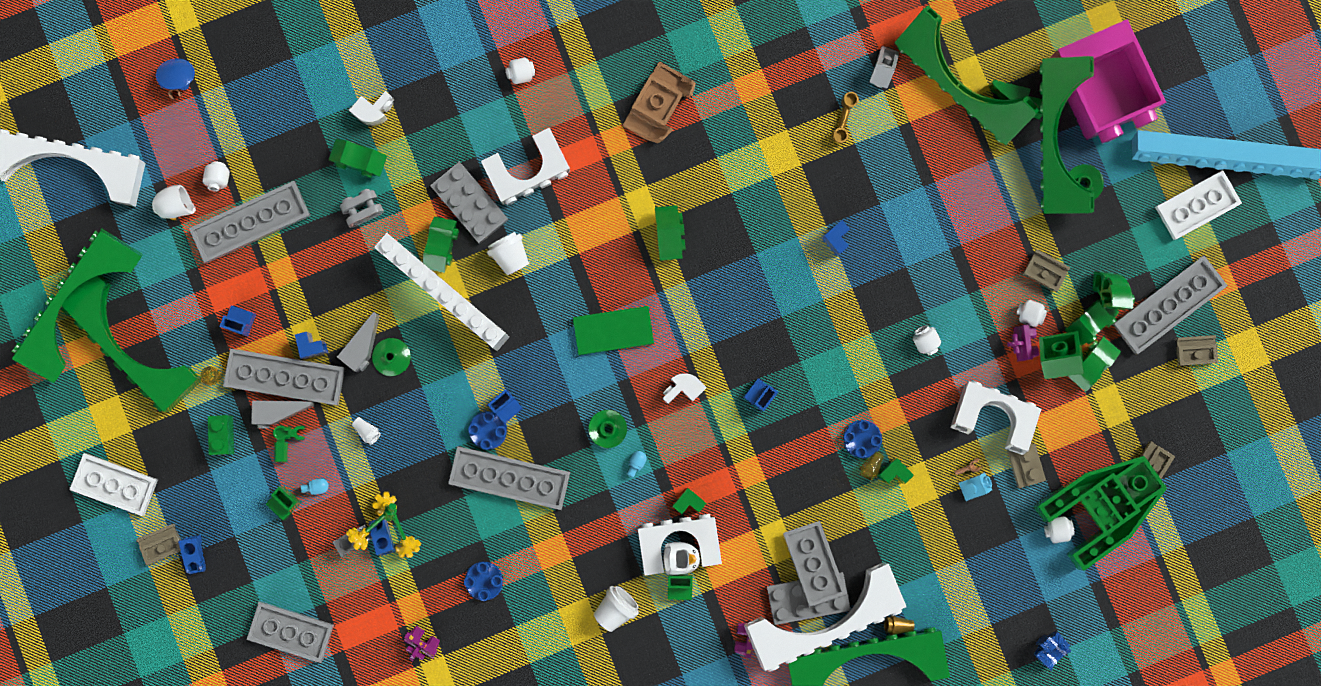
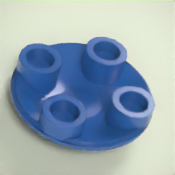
[156,59,195,91]
[468,411,507,450]
[843,420,882,458]
[464,562,503,601]

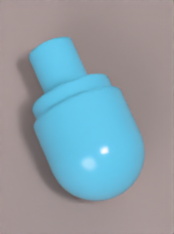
[627,451,647,478]
[301,478,329,495]

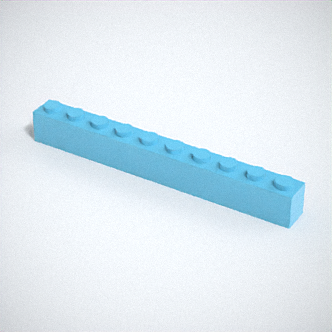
[1132,130,1321,180]

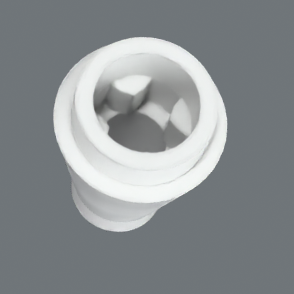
[352,417,381,445]

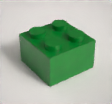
[1039,331,1084,379]

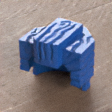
[1034,631,1071,671]

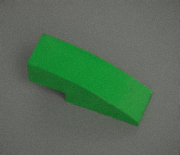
[989,79,1043,119]

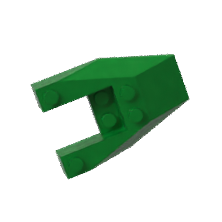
[1033,456,1167,571]

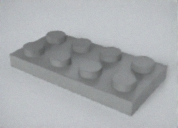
[430,161,508,244]
[783,521,847,608]
[767,572,851,625]
[246,601,334,663]

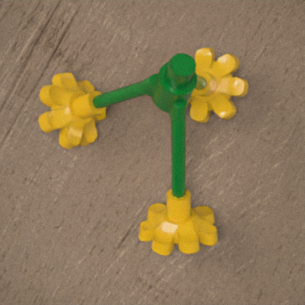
[346,491,421,558]

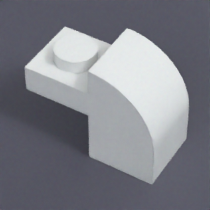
[349,91,394,126]
[663,373,707,404]

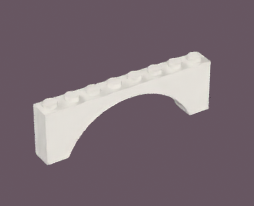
[0,129,145,207]
[374,233,509,351]
[744,562,906,672]

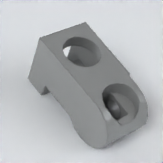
[333,525,372,557]

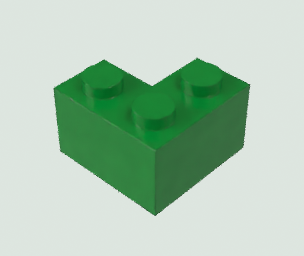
[655,205,686,261]

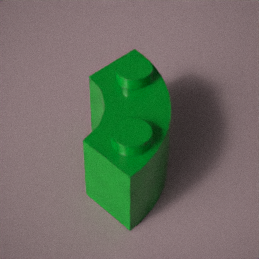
[329,139,387,178]
[423,216,459,273]
[1093,271,1135,310]
[1065,298,1119,346]
[1068,336,1121,392]

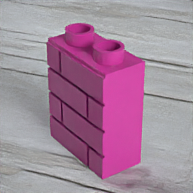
[1050,19,1166,144]

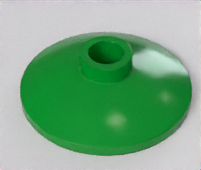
[1069,164,1104,199]
[372,338,411,376]
[589,410,627,448]

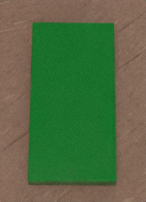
[573,306,654,355]

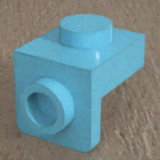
[959,472,992,501]

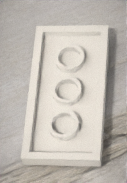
[1155,171,1242,240]
[70,453,158,516]

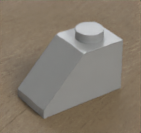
[870,46,900,88]

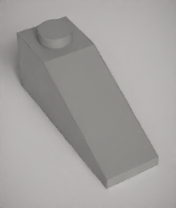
[337,312,380,372]
[252,401,315,428]

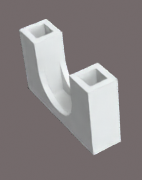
[481,128,571,205]
[950,381,1041,455]
[638,514,722,575]

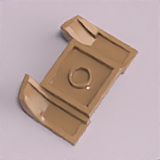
[622,62,696,143]

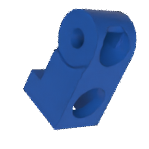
[369,519,396,556]
[178,535,206,574]

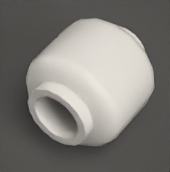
[506,58,535,84]
[202,161,230,191]
[1017,300,1047,327]
[913,325,941,355]
[1044,516,1074,543]

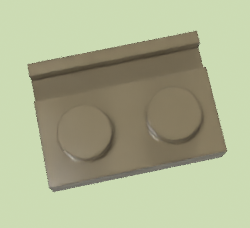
[1022,249,1070,292]
[1175,335,1219,366]
[1140,441,1175,479]
[1007,444,1046,488]
[136,524,181,566]

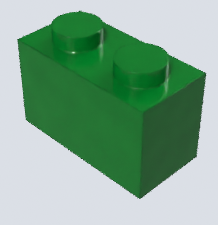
[208,415,234,455]

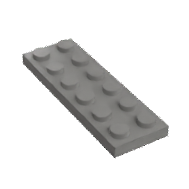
[189,181,311,264]
[1112,256,1228,355]
[223,348,345,406]
[448,446,570,510]

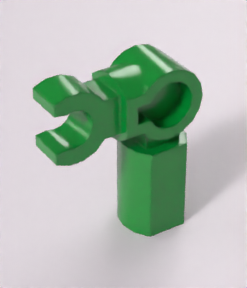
[273,426,305,462]

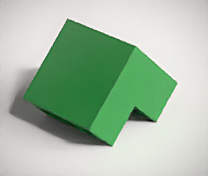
[877,458,914,484]
[266,486,302,520]
[673,487,707,514]
[668,575,693,600]

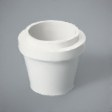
[486,232,529,275]
[594,586,639,632]

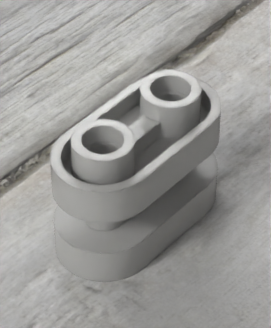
[339,189,384,228]

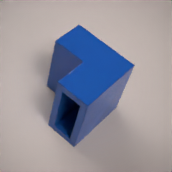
[822,220,850,256]
[219,305,256,336]
[295,332,329,359]
[743,378,778,412]
[487,389,523,423]

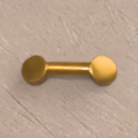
[832,92,859,144]

